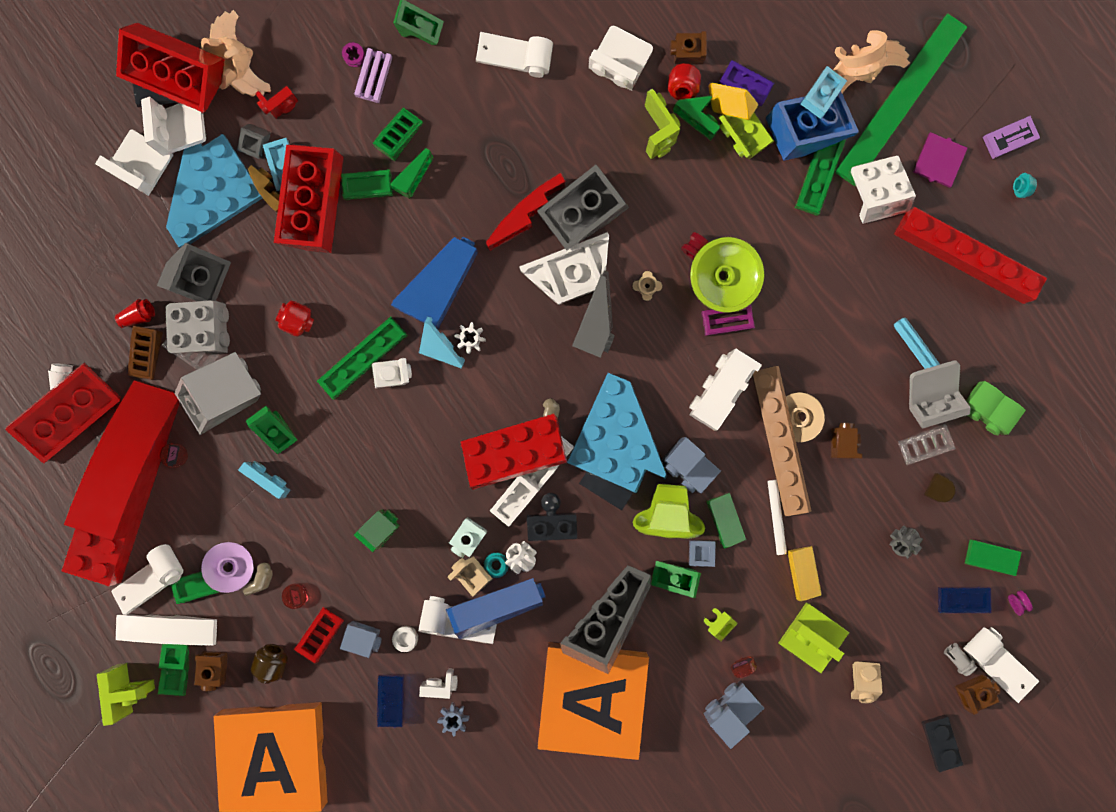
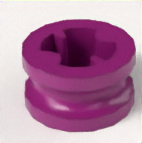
[342,42,365,67]
[1008,590,1033,616]

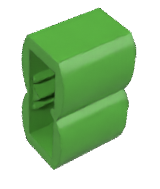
[965,381,1026,436]

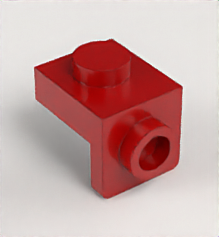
[255,86,298,119]

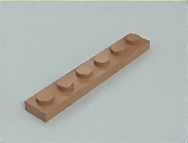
[753,366,811,516]

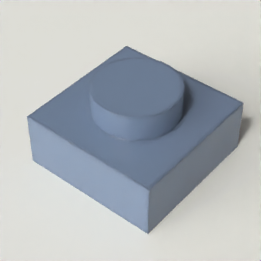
[689,540,715,567]

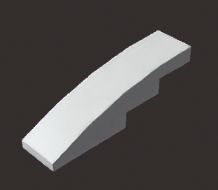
[490,436,574,527]
[116,614,217,645]

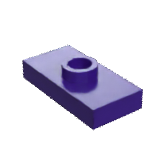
[719,60,774,107]

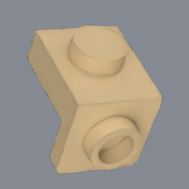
[448,556,493,597]
[851,662,882,703]

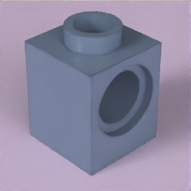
[340,621,382,658]

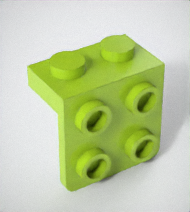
[645,89,680,159]

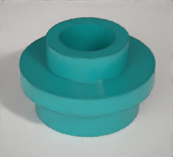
[1013,173,1037,198]
[484,553,509,578]

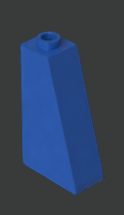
[391,237,478,330]
[446,578,546,639]

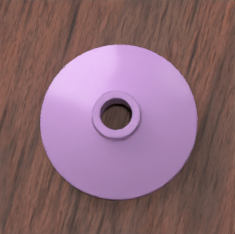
[201,542,253,593]

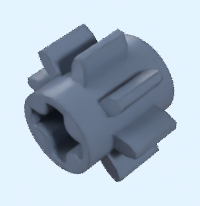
[437,702,469,737]

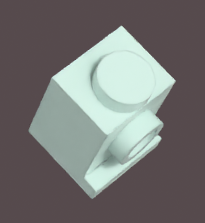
[449,517,487,558]

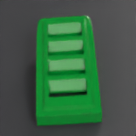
[373,108,423,162]
[390,148,434,199]

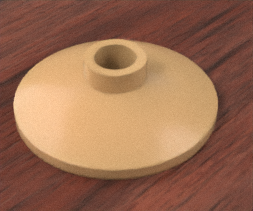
[786,393,825,442]

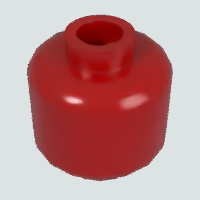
[668,63,701,100]
[275,300,314,337]

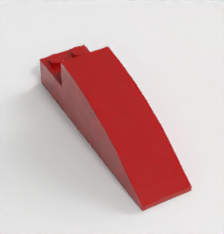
[61,380,180,586]

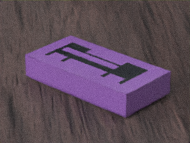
[983,116,1040,159]

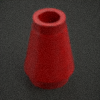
[115,299,155,328]

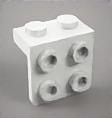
[589,26,653,91]

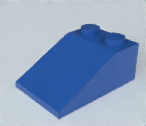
[766,91,859,161]

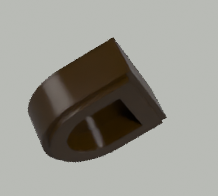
[924,473,956,502]

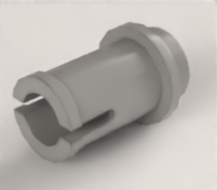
[944,643,977,676]

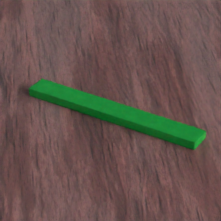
[835,13,967,186]

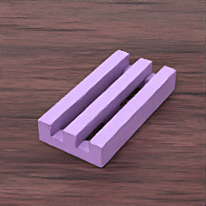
[354,48,392,103]

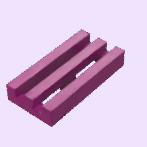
[701,304,755,336]

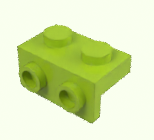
[719,112,774,159]

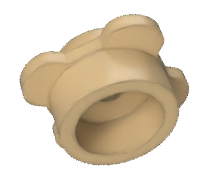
[633,271,662,301]

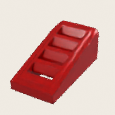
[294,607,344,664]

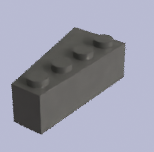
[560,565,651,674]

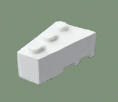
[689,349,762,431]

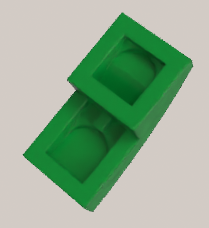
[158,644,189,696]

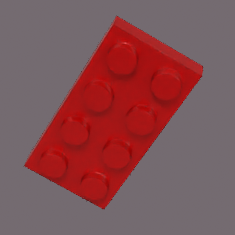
[5,362,121,464]
[461,414,567,490]

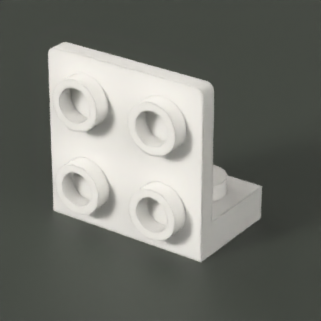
[141,97,206,156]
[95,129,173,196]
[851,156,916,224]

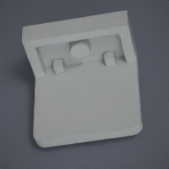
[166,301,230,353]
[909,360,970,429]

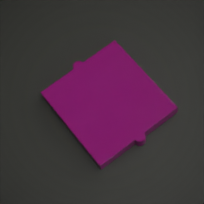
[913,132,967,188]

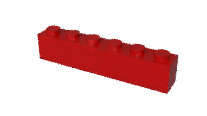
[894,207,1047,304]

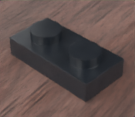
[922,715,963,772]

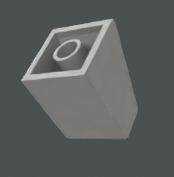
[175,352,261,435]

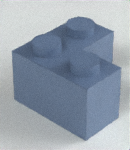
[662,437,721,493]
[703,681,765,749]

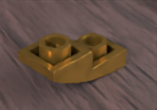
[248,165,280,212]

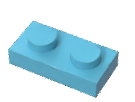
[801,66,847,119]
[263,138,290,193]
[238,461,290,499]

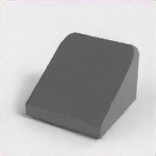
[237,124,271,159]

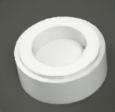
[392,626,418,652]

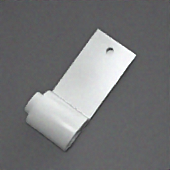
[476,32,553,78]
[111,544,183,616]
[418,596,497,644]
[963,627,1039,703]

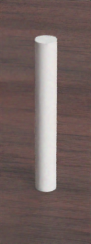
[768,480,787,555]

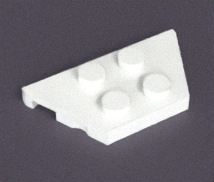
[520,232,609,305]

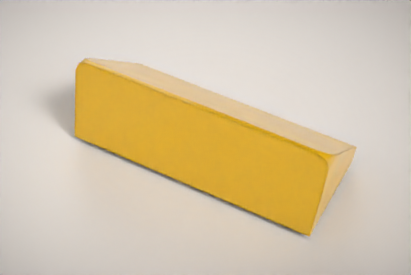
[708,83,758,120]
[787,546,821,601]

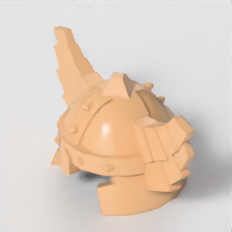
[201,10,271,97]
[833,31,910,93]

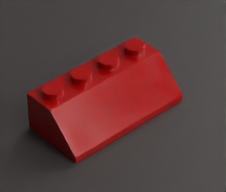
[116,23,225,113]
[274,145,343,253]

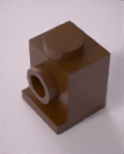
[670,31,707,64]
[831,423,862,459]
[194,651,228,691]
[955,675,1000,715]

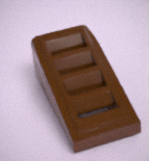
[128,326,163,380]

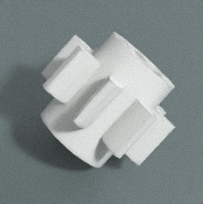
[454,322,486,354]
[505,541,537,574]

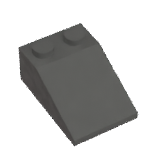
[538,165,629,251]
[572,270,615,358]

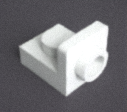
[372,358,412,388]
[419,668,457,699]

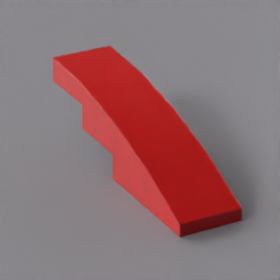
[486,173,565,251]

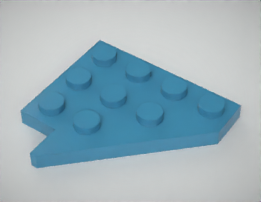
[166,134,262,248]
[567,373,667,493]

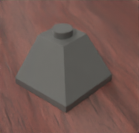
[157,243,231,302]

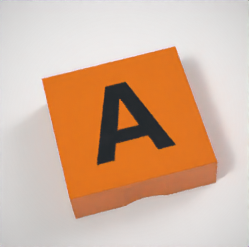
[538,642,649,760]
[214,702,328,812]

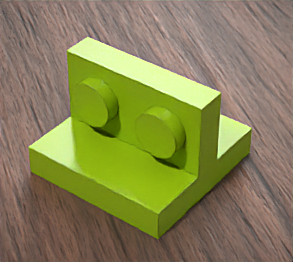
[778,602,849,673]
[97,663,155,726]

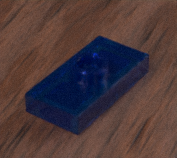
[938,587,991,613]
[377,675,404,727]

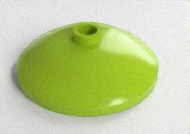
[690,237,764,312]

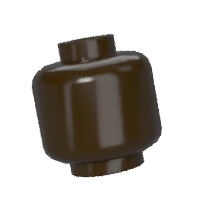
[251,644,288,684]

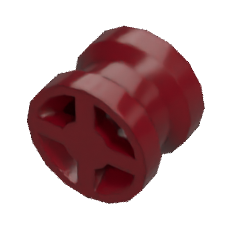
[681,232,709,260]

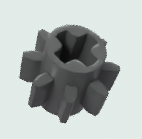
[889,525,923,558]

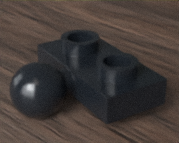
[527,493,577,541]

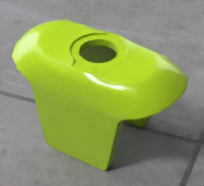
[633,484,705,539]

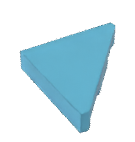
[419,317,465,368]

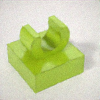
[704,608,737,641]

